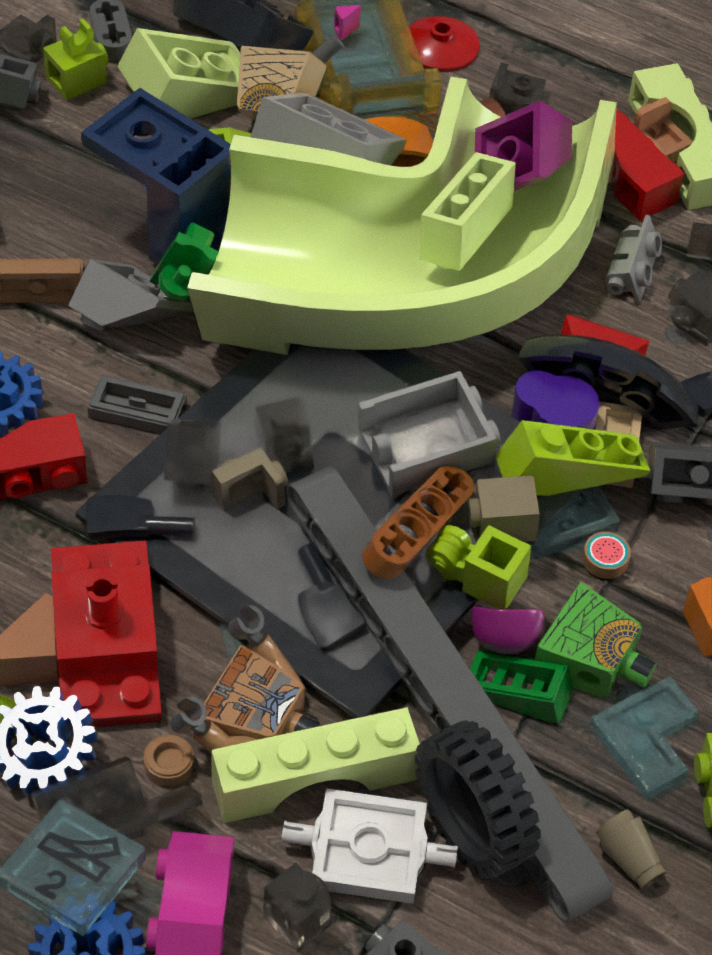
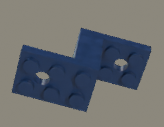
[81,88,231,275]

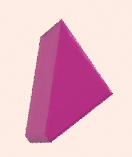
[333,5,361,41]

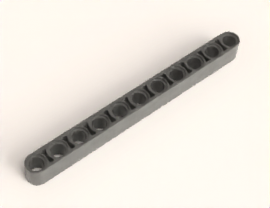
[286,466,613,923]

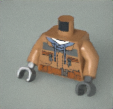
[170,605,322,754]

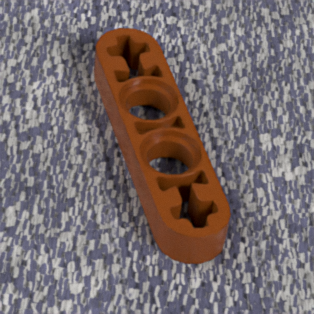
[362,465,475,579]

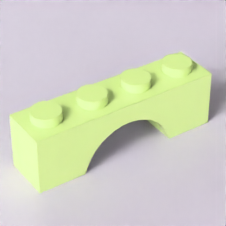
[628,63,712,210]
[212,707,420,823]

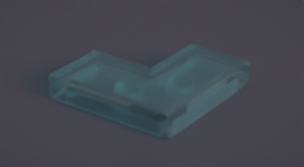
[589,676,699,800]

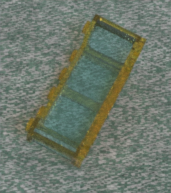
[294,0,442,120]

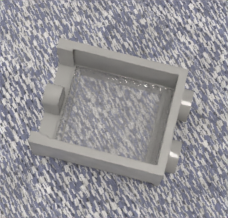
[358,371,501,500]

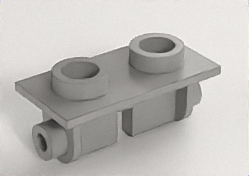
[605,215,662,304]

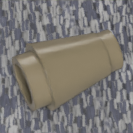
[596,809,667,889]

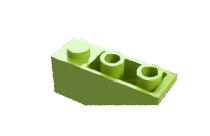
[495,420,650,496]

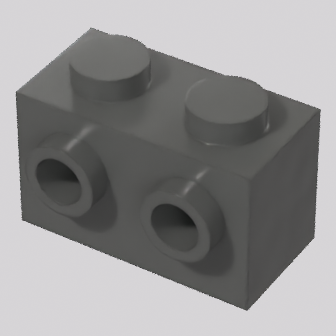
[645,442,712,506]

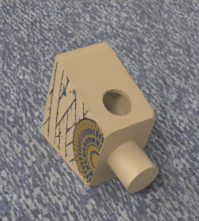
[237,46,326,121]

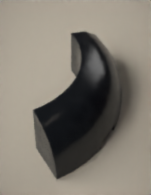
[173,0,314,51]
[518,334,698,431]

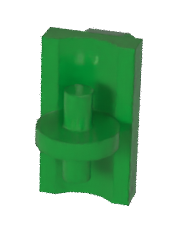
[149,223,219,301]

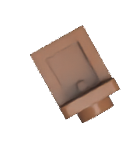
[633,97,693,162]

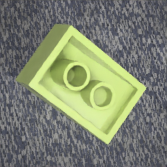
[117,28,240,119]

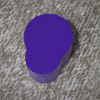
[511,371,599,429]

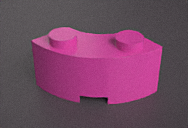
[146,831,235,955]

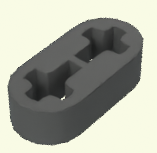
[90,0,132,62]

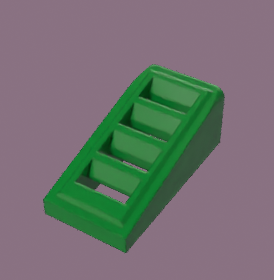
[469,651,573,724]

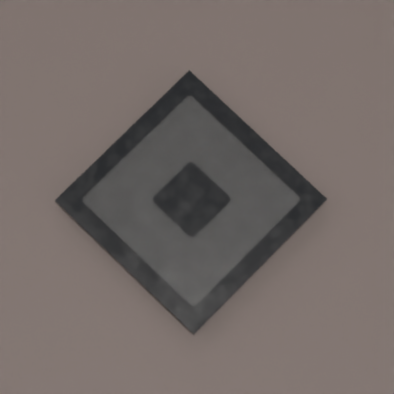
[75,343,584,718]

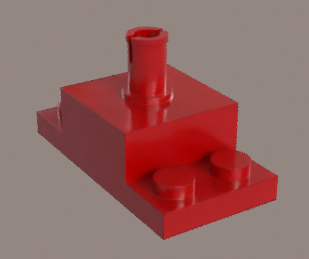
[51,541,162,730]

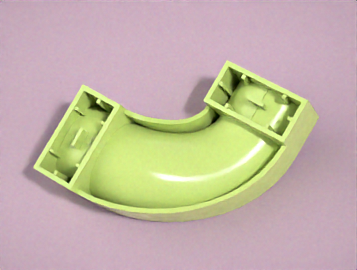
[187,77,617,355]

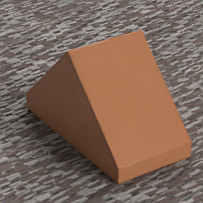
[0,592,59,686]

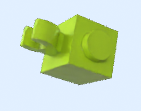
[43,18,109,101]

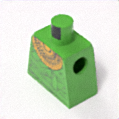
[535,582,657,698]

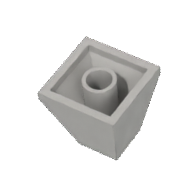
[68,259,194,331]

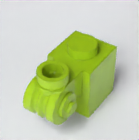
[425,525,531,609]

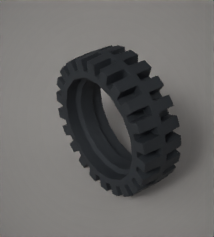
[415,720,541,879]

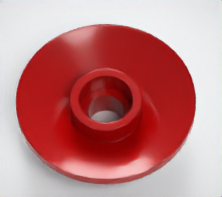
[402,16,480,72]

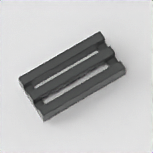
[88,375,187,434]

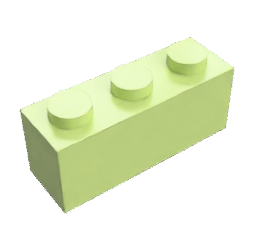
[419,152,516,271]

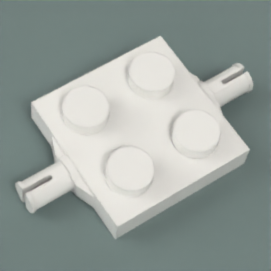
[281,788,458,904]

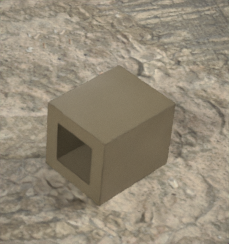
[468,475,540,542]

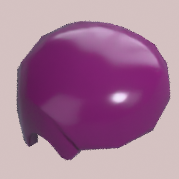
[472,606,545,655]

